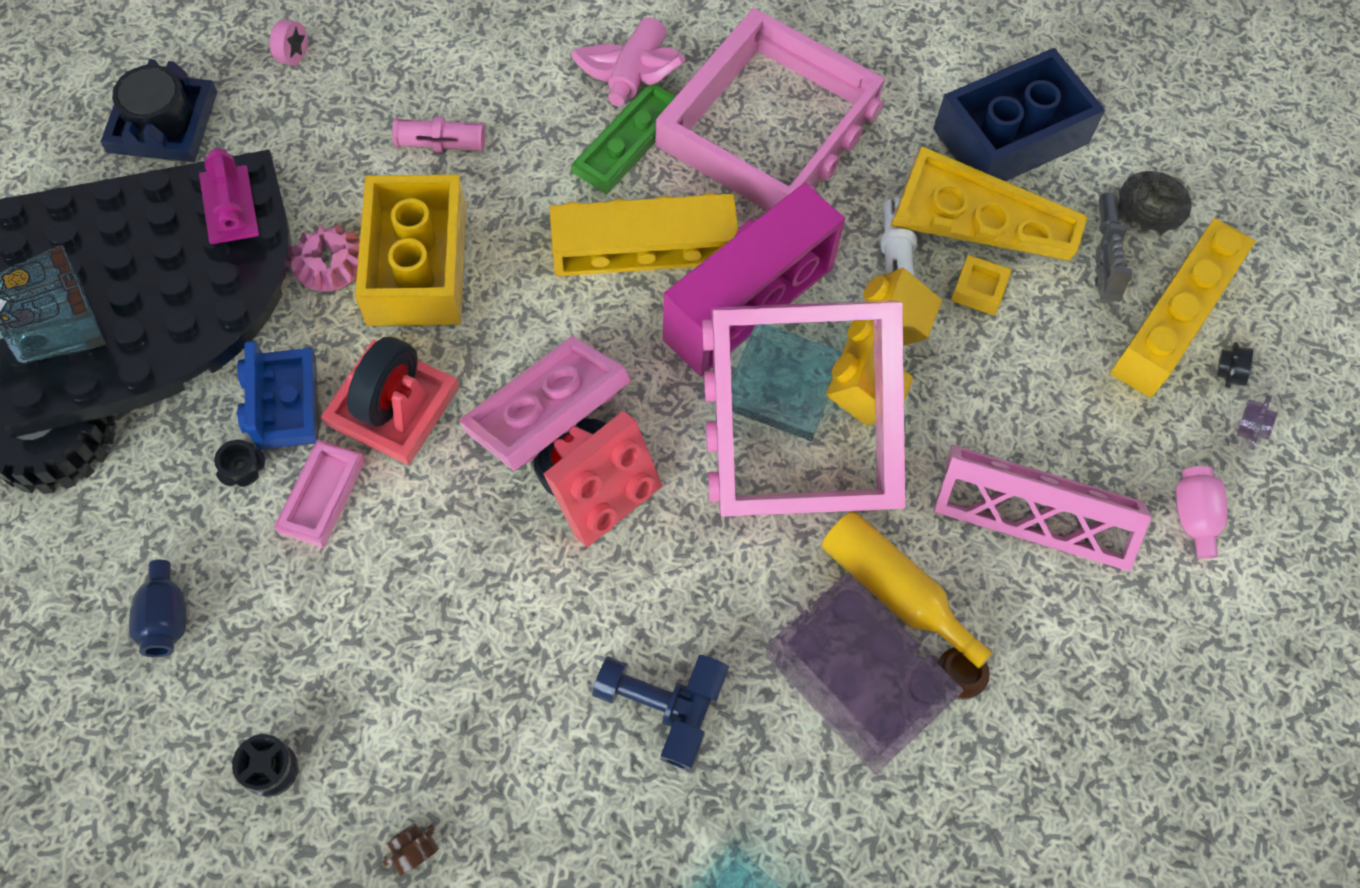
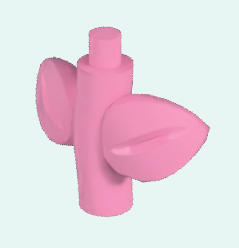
[571,17,686,106]

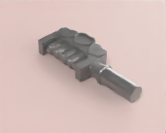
[1095,192,1132,302]

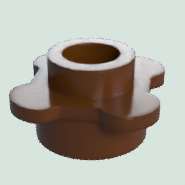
[382,823,439,876]

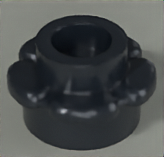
[1217,342,1253,388]
[214,440,265,487]

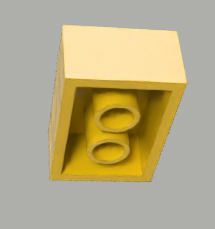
[355,175,466,326]

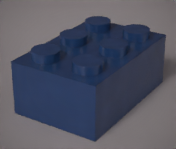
[933,48,1105,181]

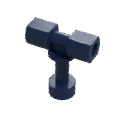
[592,654,729,772]

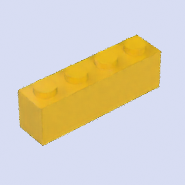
[549,193,738,277]
[1109,217,1256,398]

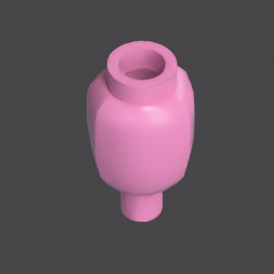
[1175,466,1227,559]

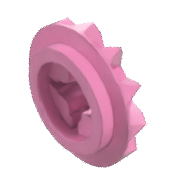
[290,224,360,292]

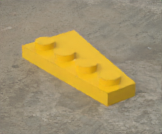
[890,146,1088,261]

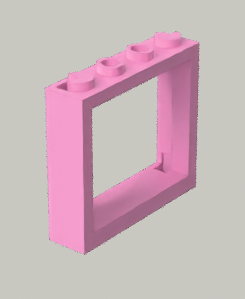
[656,7,885,211]
[702,300,905,517]

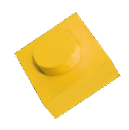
[951,255,1012,316]

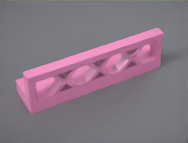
[934,444,1152,571]

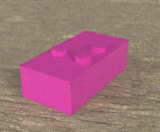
[663,182,846,377]

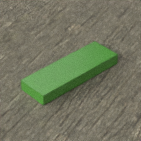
[571,84,676,195]

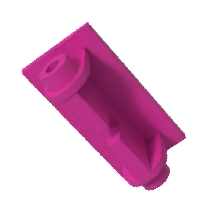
[199,148,259,244]

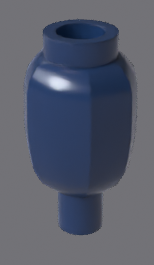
[129,559,186,658]

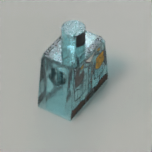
[0,245,106,363]

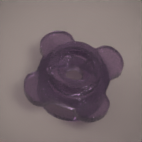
[1237,394,1278,450]

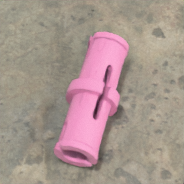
[392,116,486,153]

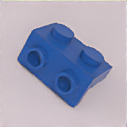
[237,341,318,450]

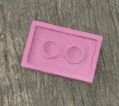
[459,336,631,472]

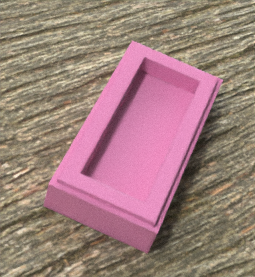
[274,440,366,548]

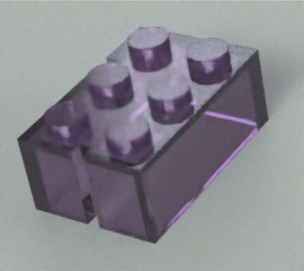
[766,573,964,776]

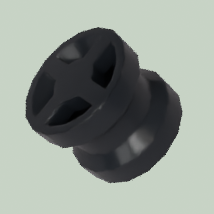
[232,734,299,797]

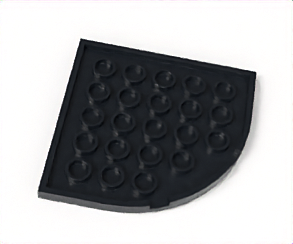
[0,149,292,438]

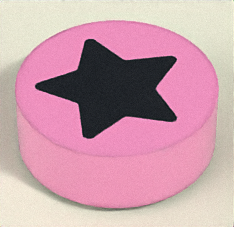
[269,19,308,66]

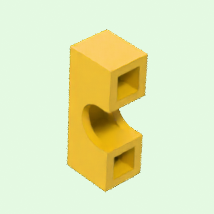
[825,267,942,425]

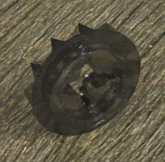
[1118,171,1191,236]

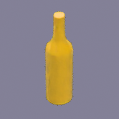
[821,511,993,669]

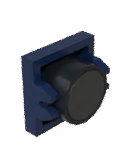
[100,59,217,163]

